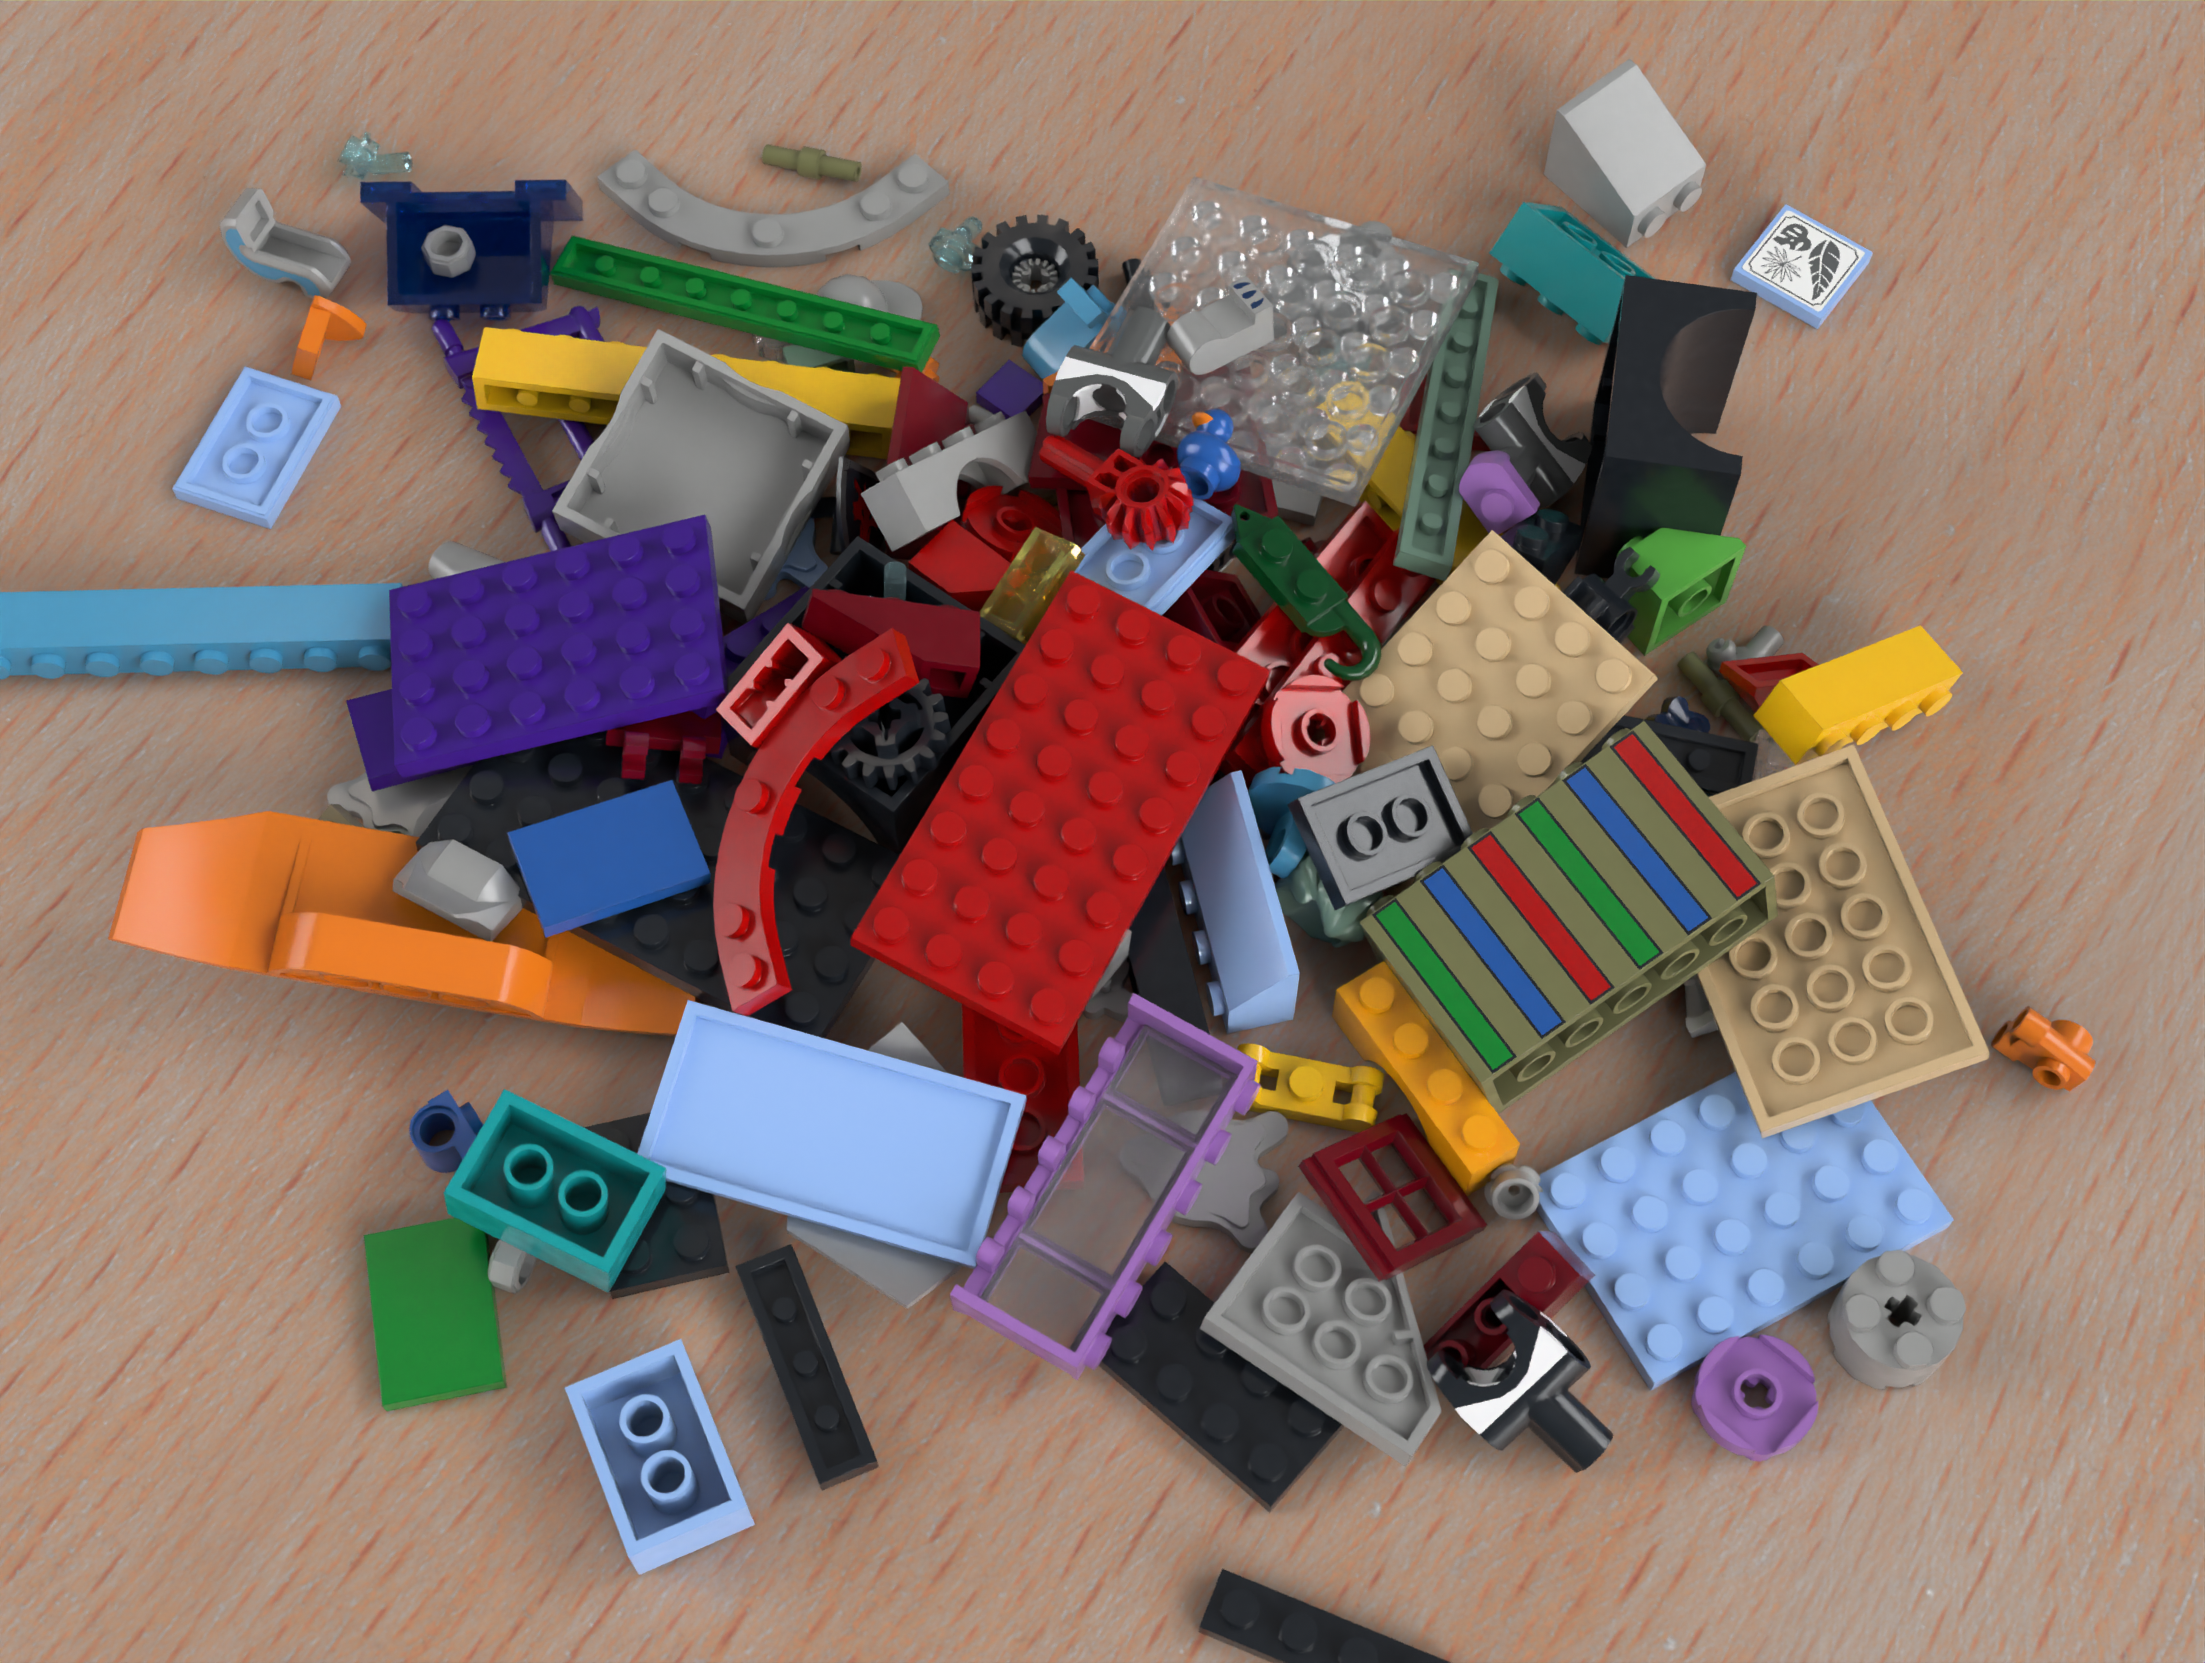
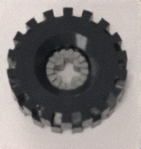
[971,215,1099,347]

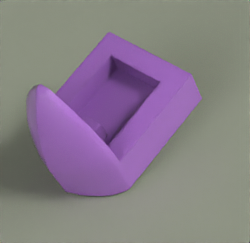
[1459,450,1540,535]

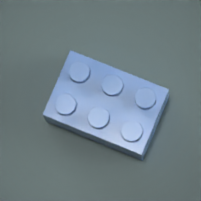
[565,1339,755,1575]

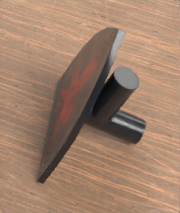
[811,456,886,556]

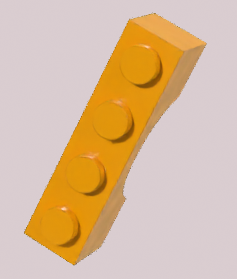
[1332,961,1520,1197]

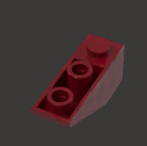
[802,589,980,699]
[1423,1231,1595,1382]

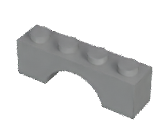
[861,411,1037,552]

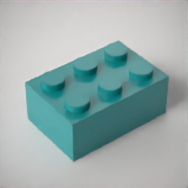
[444,1089,666,1293]

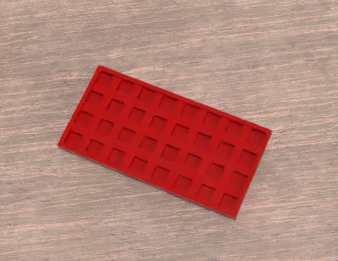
[851,570,1271,1054]

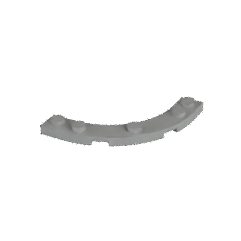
[597,150,949,267]

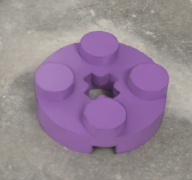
[1691,1334,1818,1462]

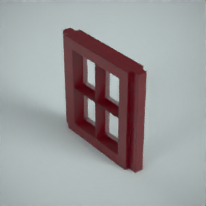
[1298,1113,1487,1282]

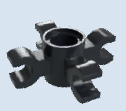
[1563,547,1660,643]

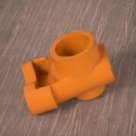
[1991,1006,2096,1092]

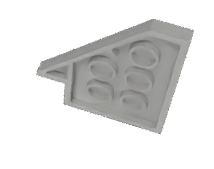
[1200,1190,1441,1467]

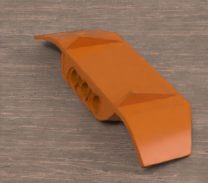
[108,811,701,1036]

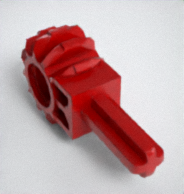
[1039,435,1194,551]

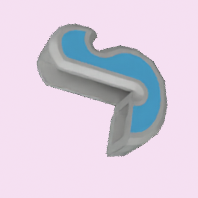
[220,188,351,298]

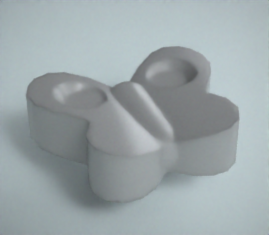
[1083,959,1132,1022]

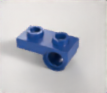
[409,1090,483,1173]

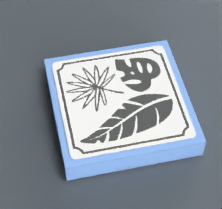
[1731,204,1873,329]

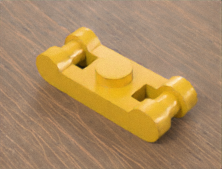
[1237,1043,1385,1132]

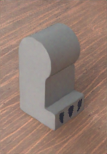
[1166,275,1274,375]

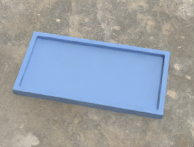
[637,1000,1027,1269]

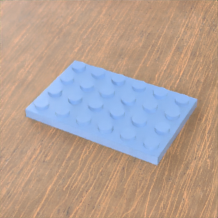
[1536,1072,1954,1391]

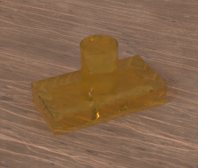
[980,527,1085,645]

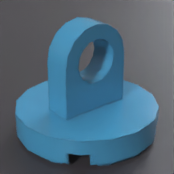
[1248,767,1335,879]

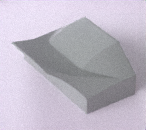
[392,839,522,941]

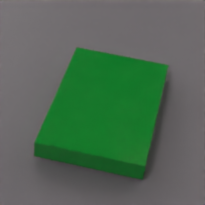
[364,1217,507,1412]

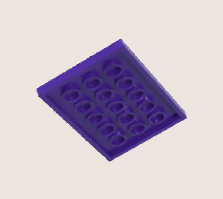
[389,514,729,778]

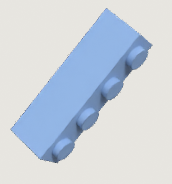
[1169,770,1300,1034]

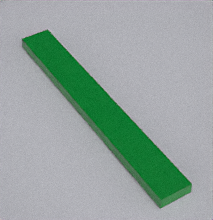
[550,235,940,373]

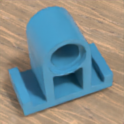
[1022,277,1126,379]

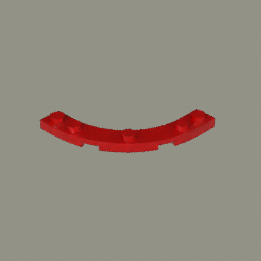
[713,628,920,1017]

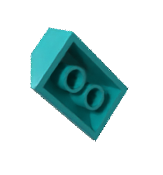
[1489,202,1655,345]

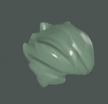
[1274,850,1384,948]

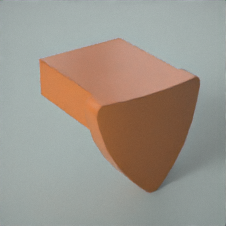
[291,295,367,380]

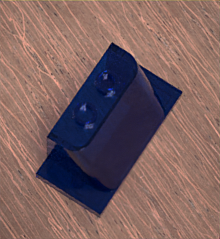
[360,180,583,322]

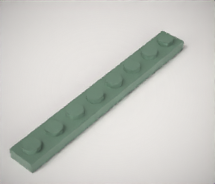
[1393,264,1499,581]

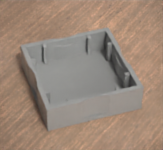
[552,329,850,624]

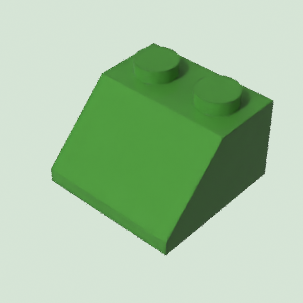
[1617,527,1746,656]

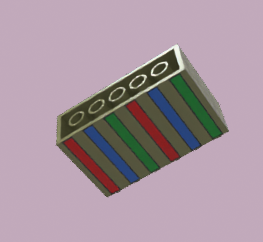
[1359,721,1778,1114]

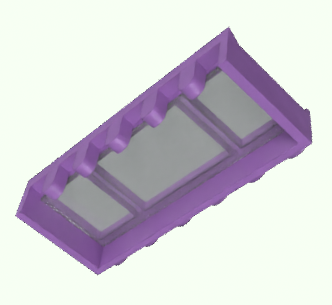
[950,993,1261,1380]

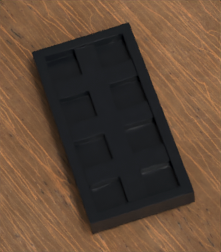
[1098,1262,1344,1513]

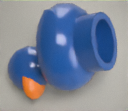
[1176,409,1241,500]

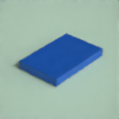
[507,780,711,938]

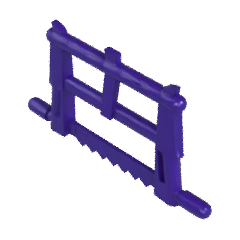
[432,306,605,551]

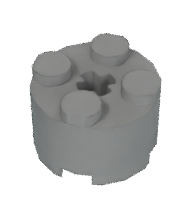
[1827,1250,1966,1390]

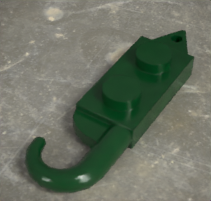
[1231,504,1381,681]

